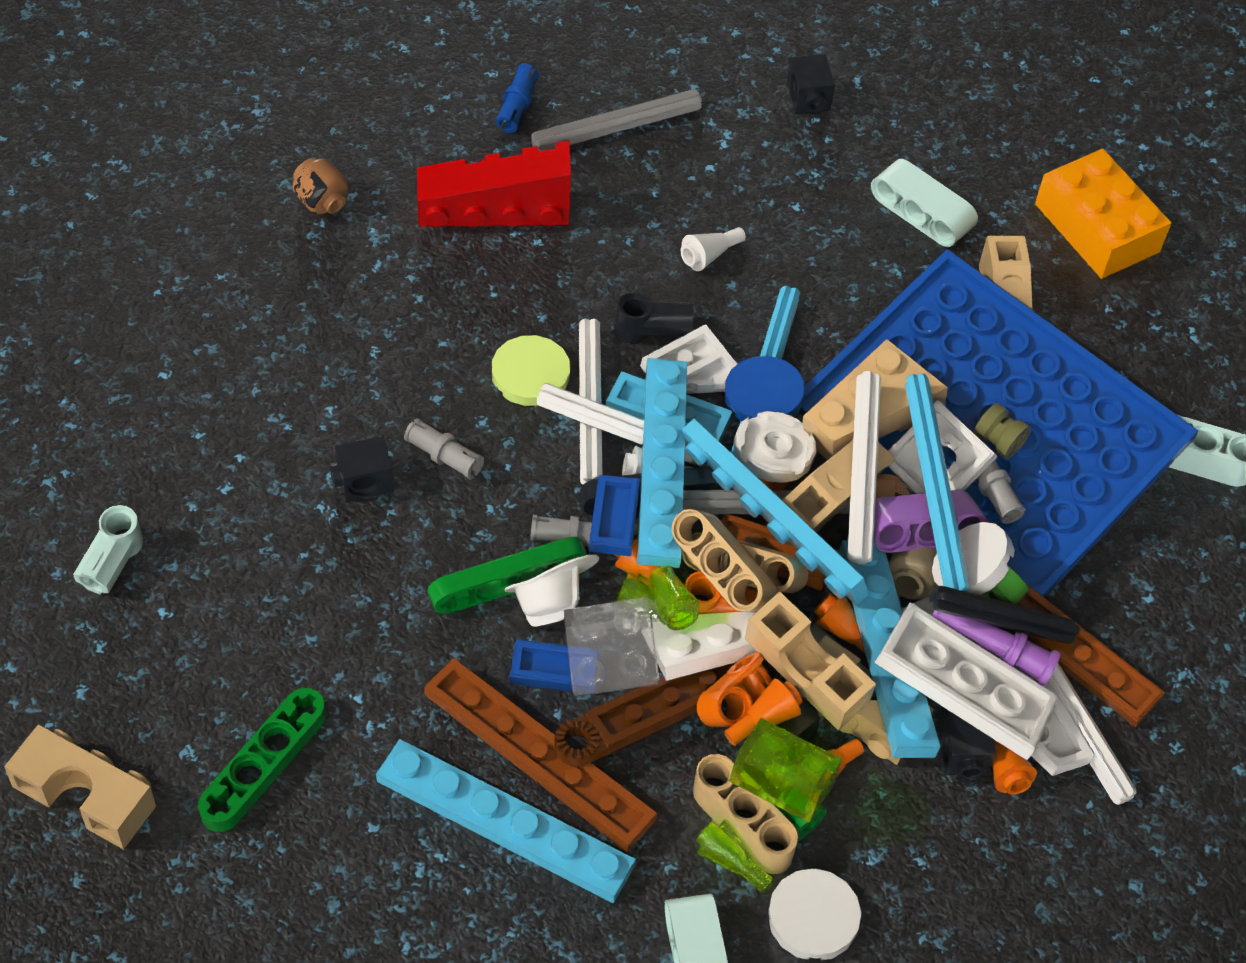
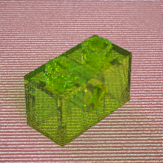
[729,718,842,823]

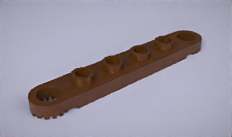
[554,662,778,766]

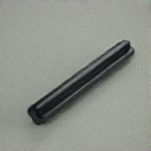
[929,586,1080,644]

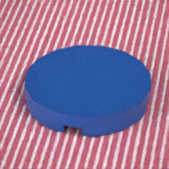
[725,356,804,421]

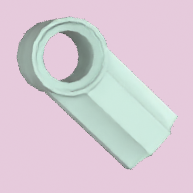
[73,505,143,595]

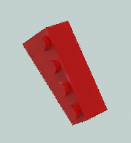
[417,140,571,227]

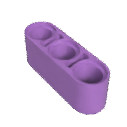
[874,490,988,553]

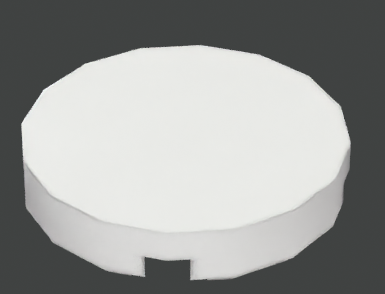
[734,411,816,483]
[932,522,1015,595]
[768,869,861,960]

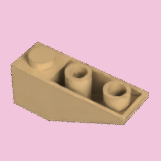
[979,236,1033,311]
[782,440,895,533]

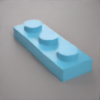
[606,371,733,443]

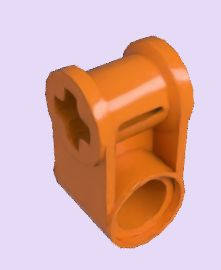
[697,652,773,727]

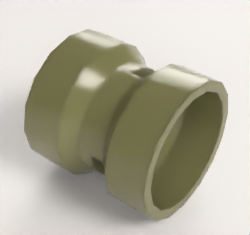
[973,403,1032,460]

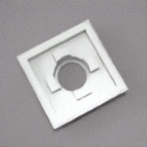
[888,400,998,494]

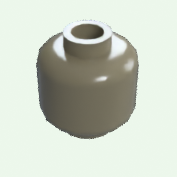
[888,544,938,600]

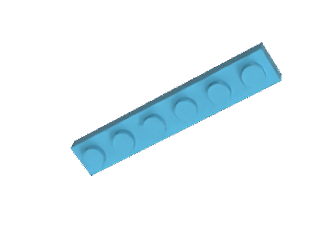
[637,358,687,568]
[682,419,869,606]
[838,540,940,758]
[376,739,636,903]

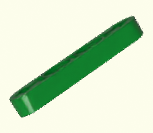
[427,537,588,614]
[198,688,326,832]

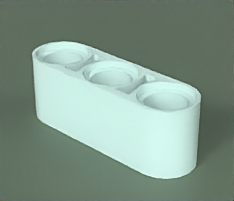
[871,159,978,247]
[1169,415,1246,487]
[665,893,728,963]

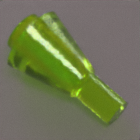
[695,819,773,893]

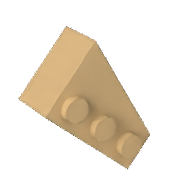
[803,339,948,460]

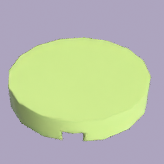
[492,335,570,406]

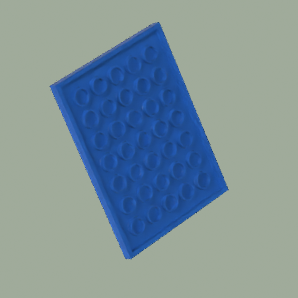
[799,249,1198,598]

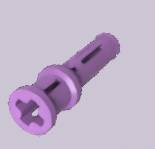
[931,610,1061,687]

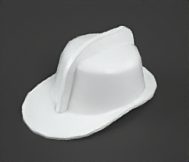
[504,554,599,627]

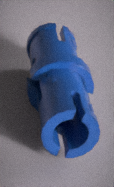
[495,64,539,133]

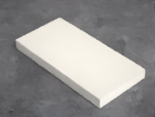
[875,603,1059,760]

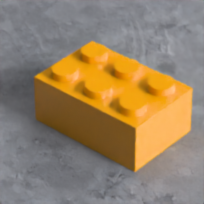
[1035,149,1171,279]

